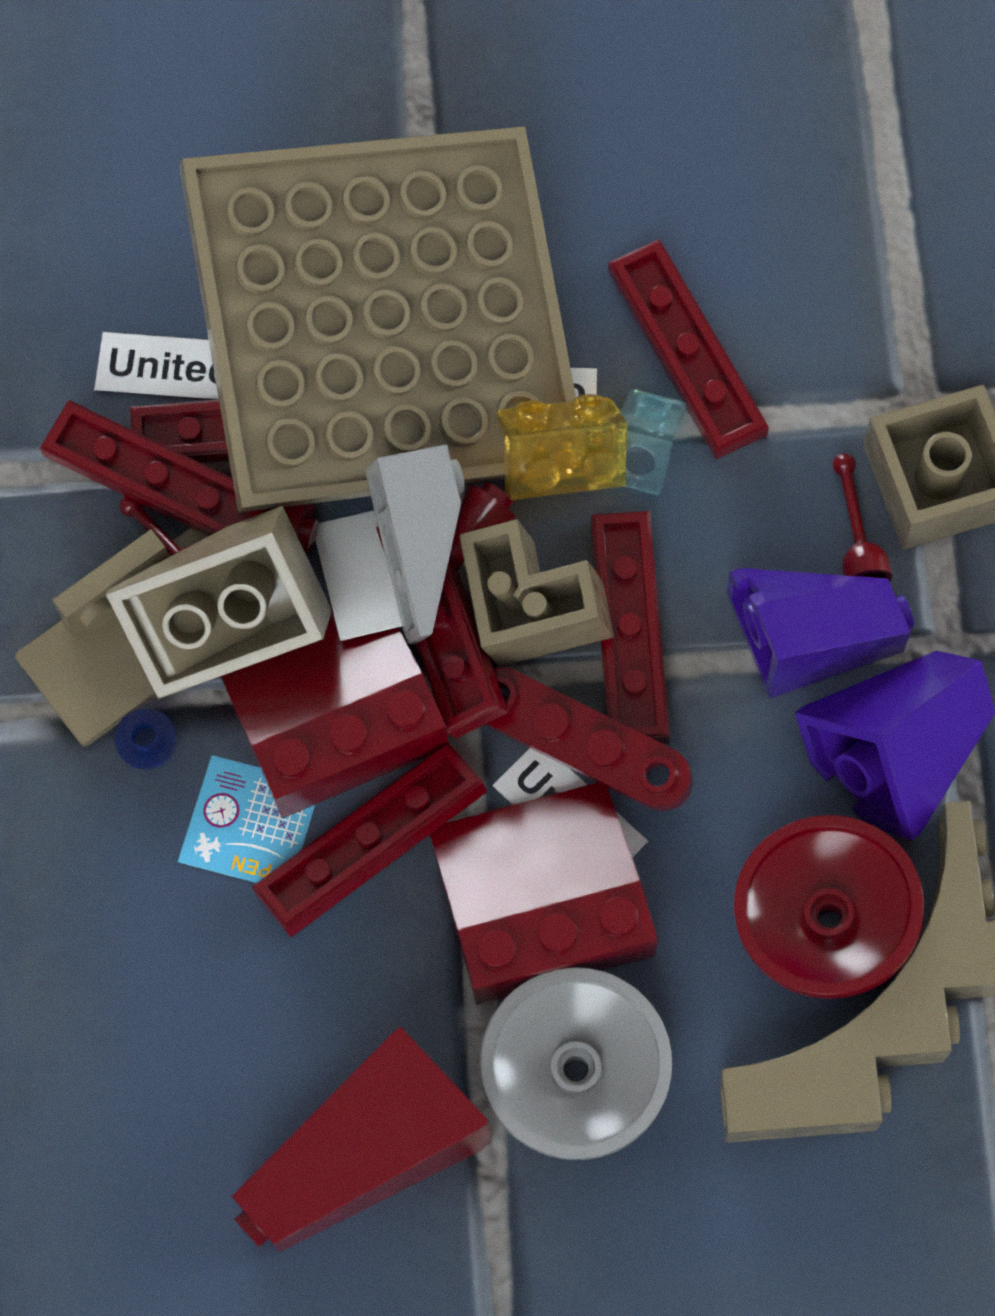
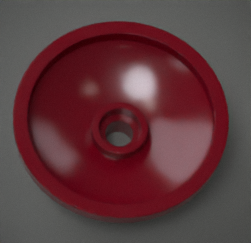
[734,815,924,998]

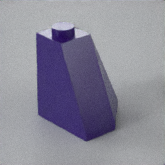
[726,568,914,699]
[795,650,995,840]

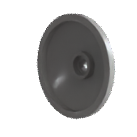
[480,968,672,1160]

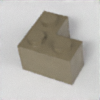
[460,519,614,667]

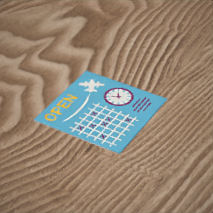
[178,755,315,883]

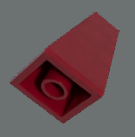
[231,1026,492,1252]

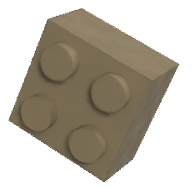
[863,384,995,550]

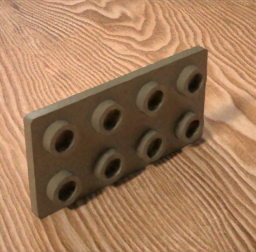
[15,528,208,747]

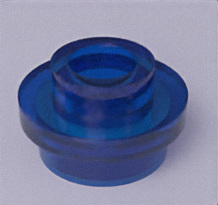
[115,709,176,769]

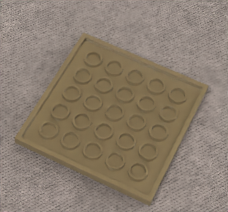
[179,126,588,513]

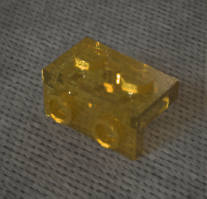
[497,394,627,500]

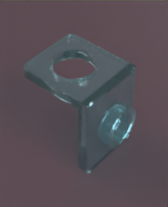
[605,389,687,494]

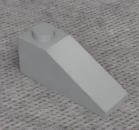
[365,444,465,645]

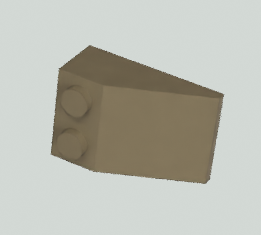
[106,506,332,699]

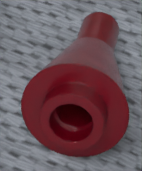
[451,481,517,570]

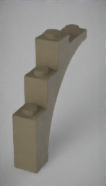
[719,800,995,1143]

